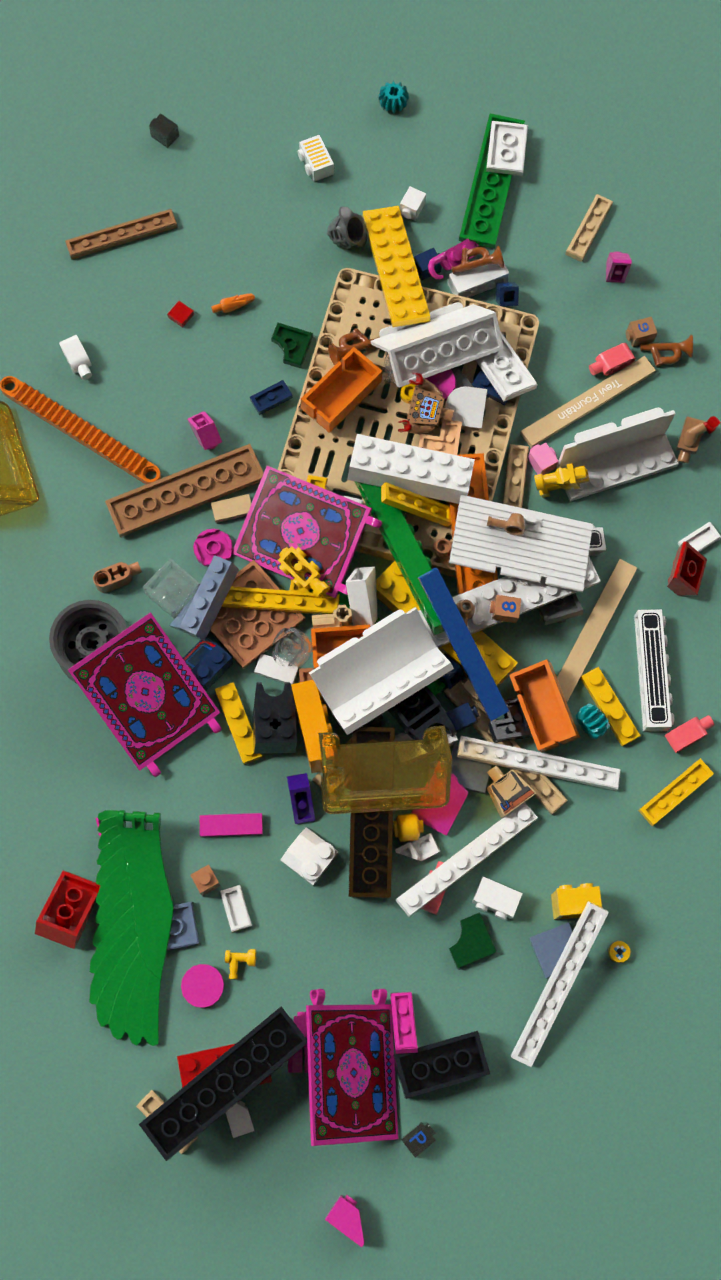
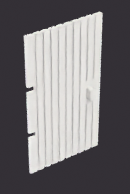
[449,495,593,592]

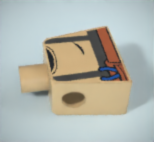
[487,765,536,818]

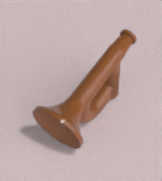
[451,246,504,274]
[328,328,380,365]
[640,335,693,367]

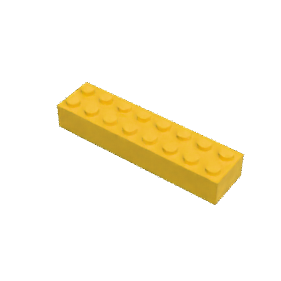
[376,561,518,688]

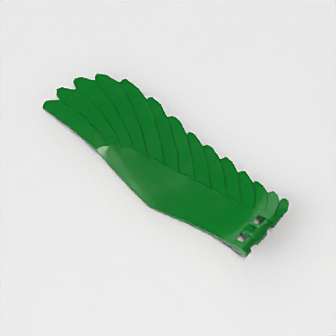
[89,810,174,1046]

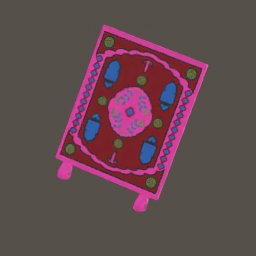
[232,466,382,598]
[68,612,222,777]
[306,989,398,1146]

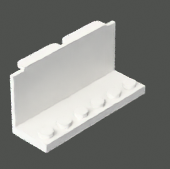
[371,302,504,387]
[556,407,679,502]
[309,607,454,735]

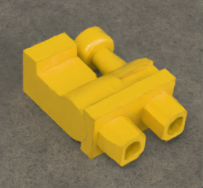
[534,463,590,498]

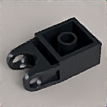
[252,682,297,754]
[388,686,457,754]

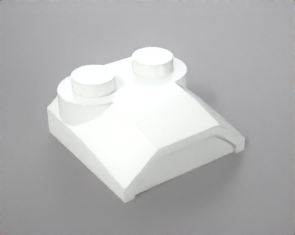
[280,827,339,886]

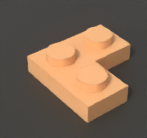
[419,419,462,455]

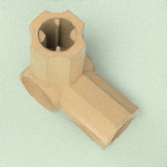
[312,605,352,629]

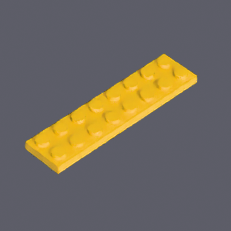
[363,206,430,327]

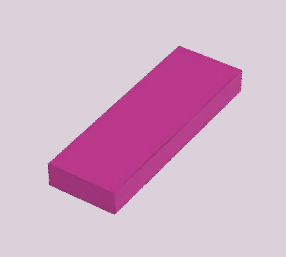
[199,813,263,837]
[390,992,418,1054]

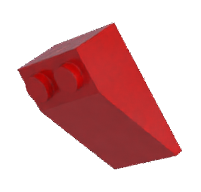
[35,870,100,949]

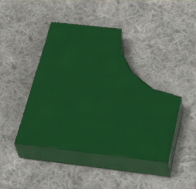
[271,322,313,368]
[449,912,496,969]

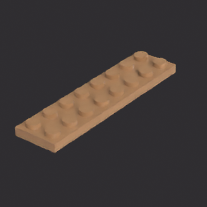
[105,444,264,537]

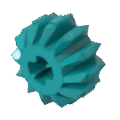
[378,80,409,113]
[575,704,610,739]

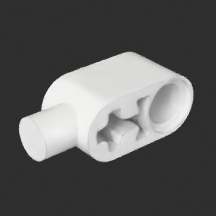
[59,335,92,380]

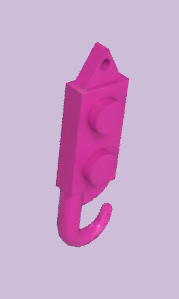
[428,238,479,280]

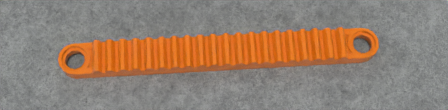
[0,376,161,484]

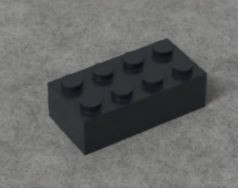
[393,1031,490,1099]

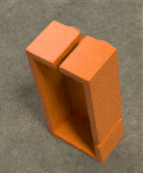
[301,347,383,433]
[311,624,375,669]
[509,659,580,753]

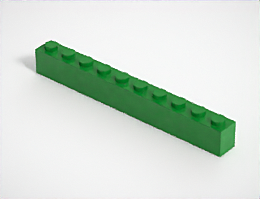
[349,463,444,636]

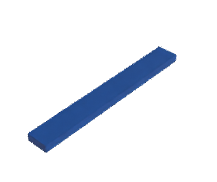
[418,568,509,721]

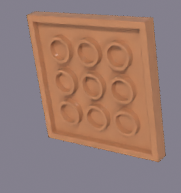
[210,560,305,669]

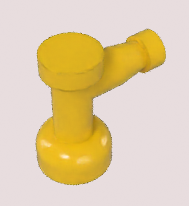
[225,949,256,979]

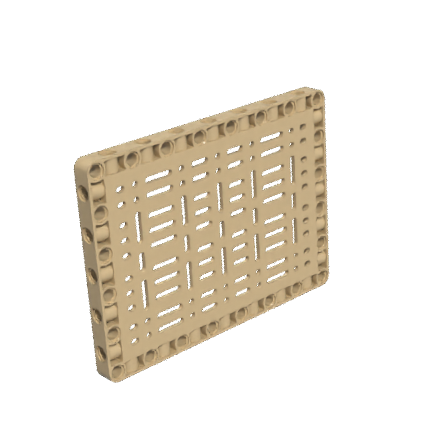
[278,268,539,578]

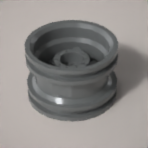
[49,600,127,684]

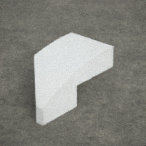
[395,833,440,861]
[226,1101,254,1138]

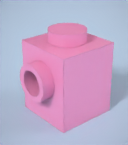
[528,443,559,475]

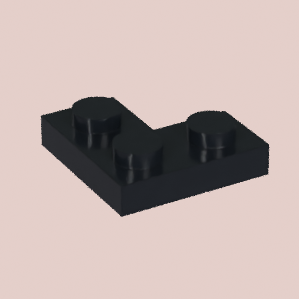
[488,698,532,743]

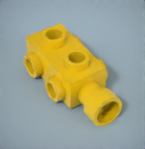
[278,546,330,598]

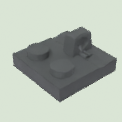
[538,593,583,625]

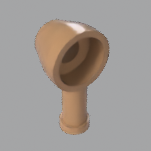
[487,513,525,535]
[456,599,475,626]

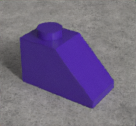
[287,773,315,824]

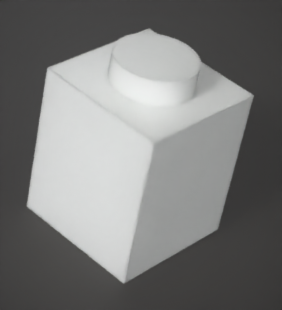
[400,186,426,221]

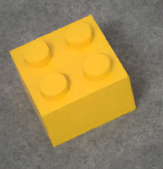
[551,883,602,920]

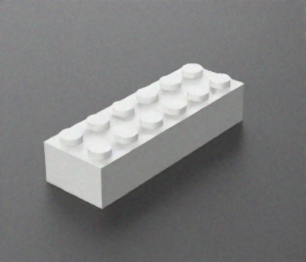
[347,434,475,504]

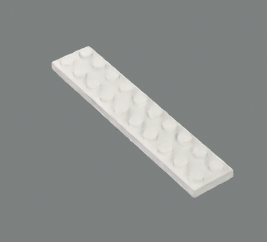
[418,555,601,648]

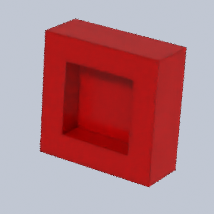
[167,301,194,328]

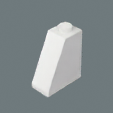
[346,567,378,627]

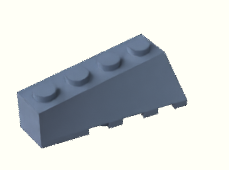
[169,555,239,641]

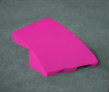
[411,759,468,836]

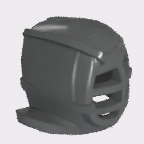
[327,206,367,249]

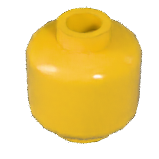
[393,814,424,842]

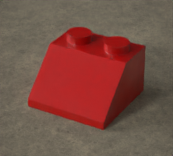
[667,542,707,595]

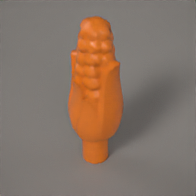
[211,293,255,313]

